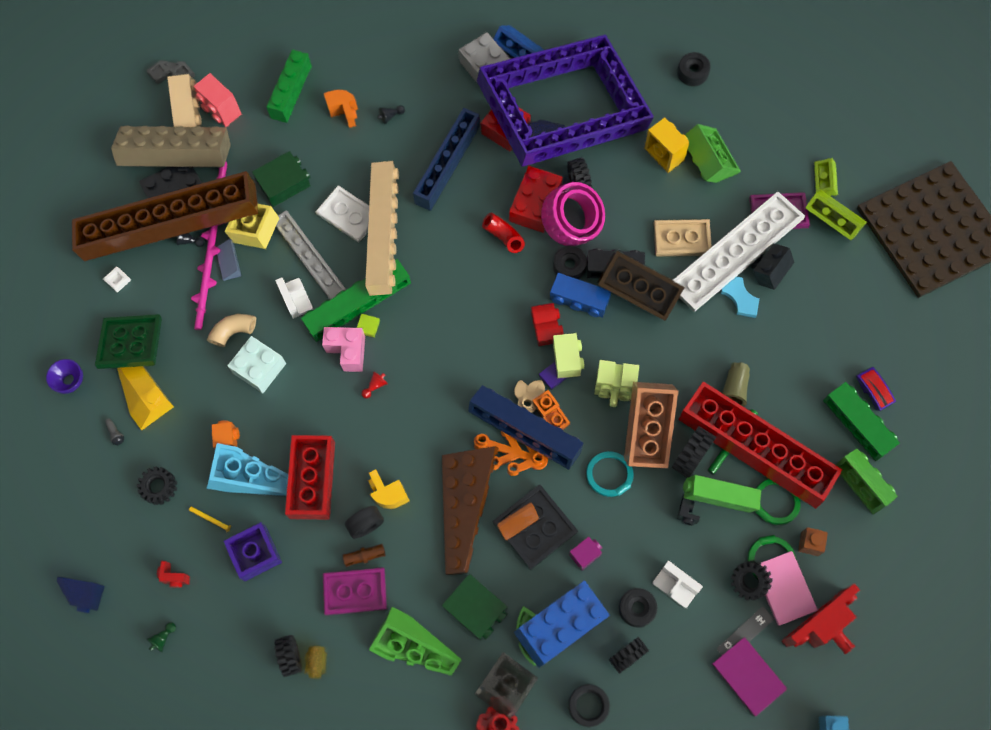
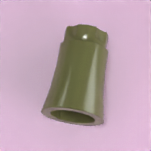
[722,362,750,407]

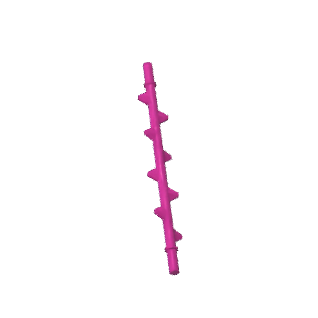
[191,162,228,330]

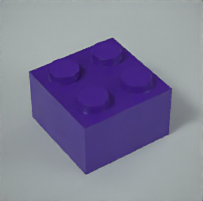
[223,522,282,581]

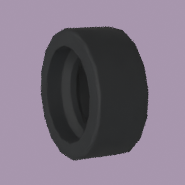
[568,684,610,727]

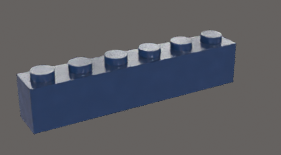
[413,108,480,211]
[468,385,584,470]

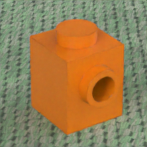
[212,420,240,449]

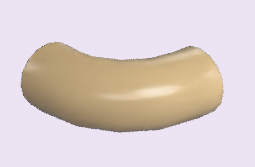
[207,313,256,347]

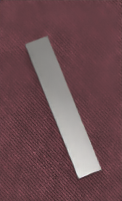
[276,210,346,300]

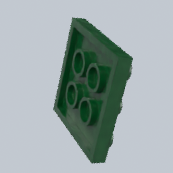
[95,314,162,369]

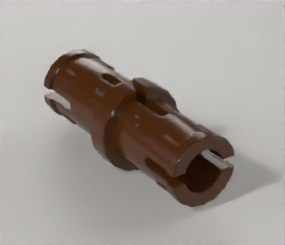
[343,544,386,567]

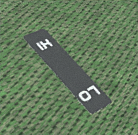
[717,607,774,655]

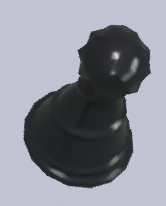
[378,105,405,124]
[175,233,204,247]

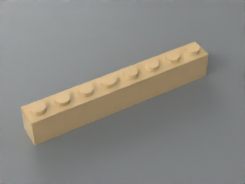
[365,161,399,296]

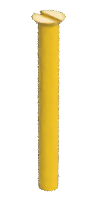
[189,506,231,532]

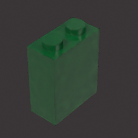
[252,151,311,207]
[442,573,508,641]

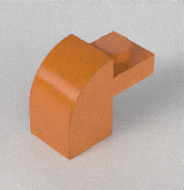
[324,90,358,128]

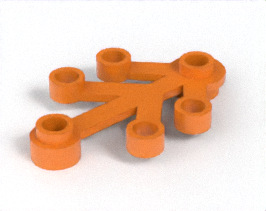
[474,431,548,476]

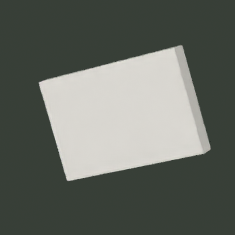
[316,186,369,243]

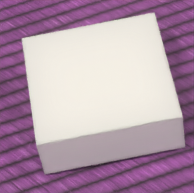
[103,266,131,293]

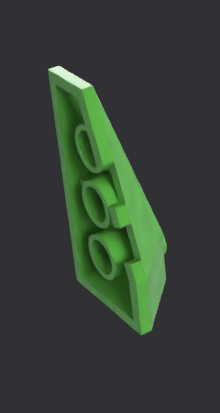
[369,607,461,675]

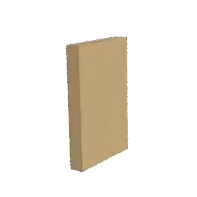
[653,219,712,257]

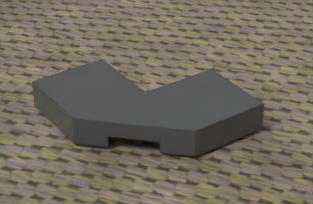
[146,61,195,85]

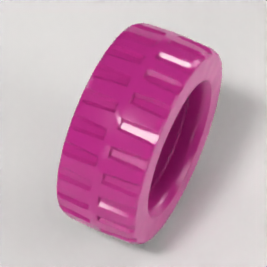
[541,182,605,246]

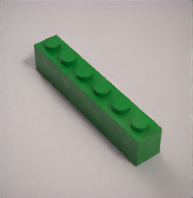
[301,259,411,342]

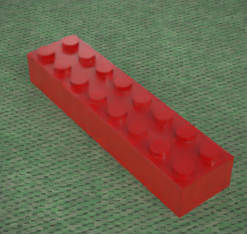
[678,381,842,509]

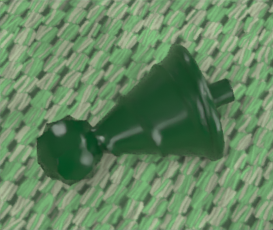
[146,622,176,652]

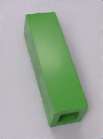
[683,475,761,513]

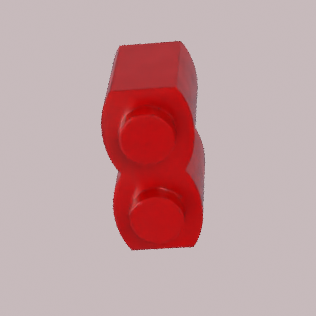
[531,303,564,346]

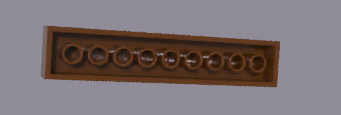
[72,171,258,261]

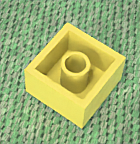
[225,204,279,249]

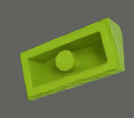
[814,158,838,196]

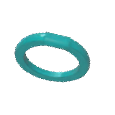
[586,451,634,497]

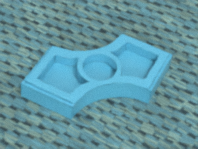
[721,277,760,318]

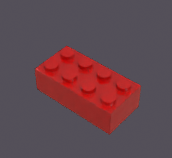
[285,435,335,520]

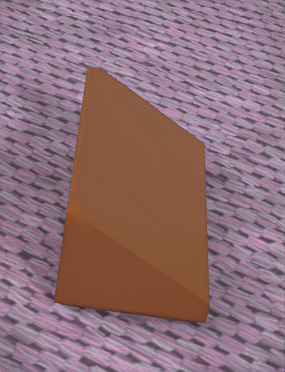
[497,503,539,540]

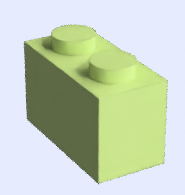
[553,333,584,378]

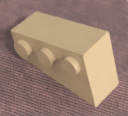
[167,74,202,127]

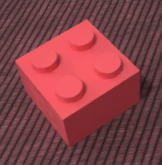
[194,73,241,127]

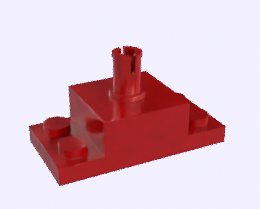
[781,583,860,655]

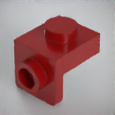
[157,561,190,588]

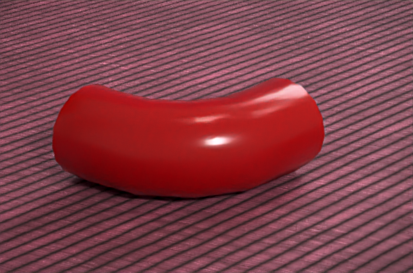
[482,212,525,253]

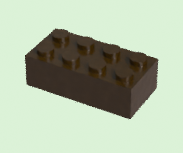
[597,249,685,321]

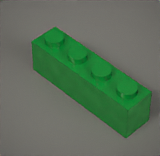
[266,49,312,123]
[823,382,900,461]

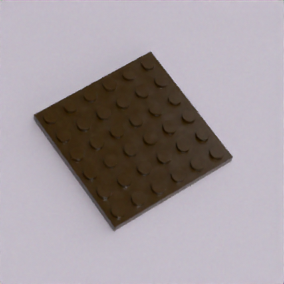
[857,161,991,298]

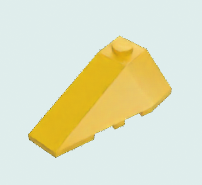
[117,366,174,430]

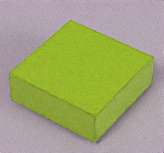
[357,314,380,337]

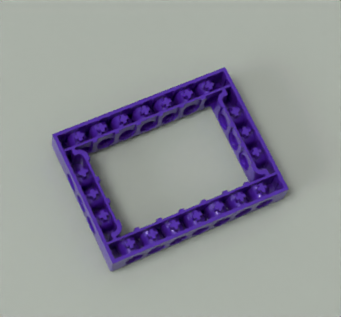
[477,34,654,167]

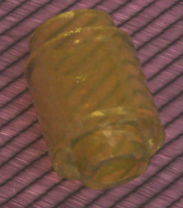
[305,646,327,679]

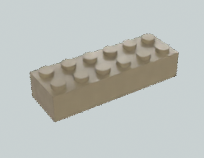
[111,126,231,167]

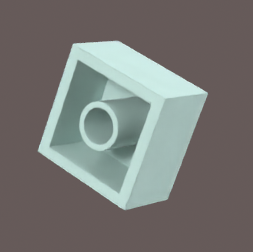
[228,336,286,393]

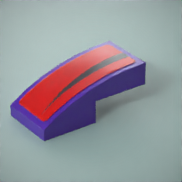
[856,367,896,411]

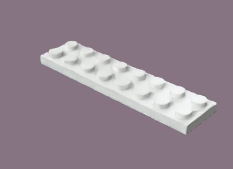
[673,192,805,312]

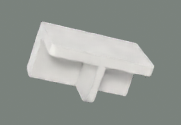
[276,277,313,319]
[653,561,703,608]

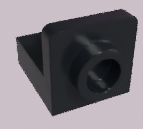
[677,492,700,526]

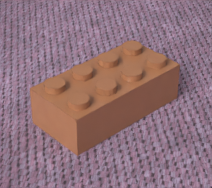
[624,382,678,468]

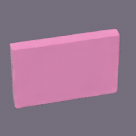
[758,551,818,626]

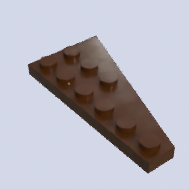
[442,446,499,575]

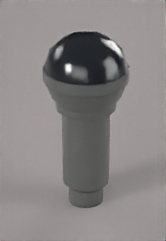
[105,418,124,445]

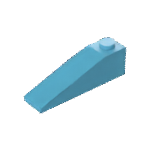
[207,443,288,496]

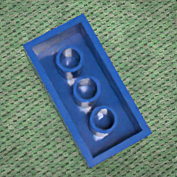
[514,580,610,668]

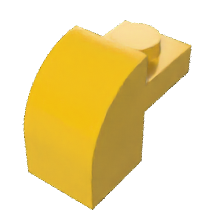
[368,470,409,509]

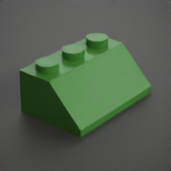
[685,124,741,183]
[836,449,898,514]

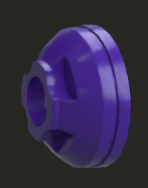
[46,359,83,394]

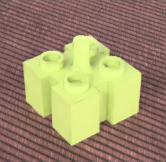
[594,360,639,407]

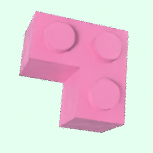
[322,327,365,372]

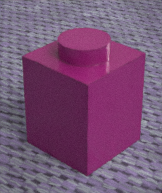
[569,537,602,571]

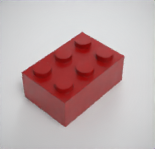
[509,166,563,233]

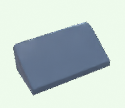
[217,239,242,281]

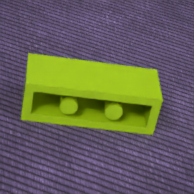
[805,190,867,240]

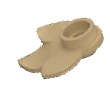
[514,380,545,413]

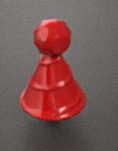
[362,372,388,399]

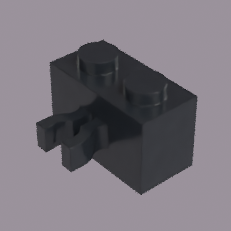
[750,243,794,290]

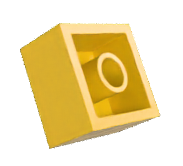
[644,118,689,173]

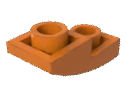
[532,390,570,430]

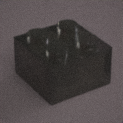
[475,652,538,720]

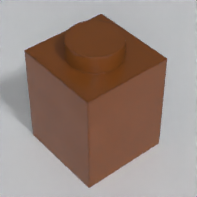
[798,527,828,556]

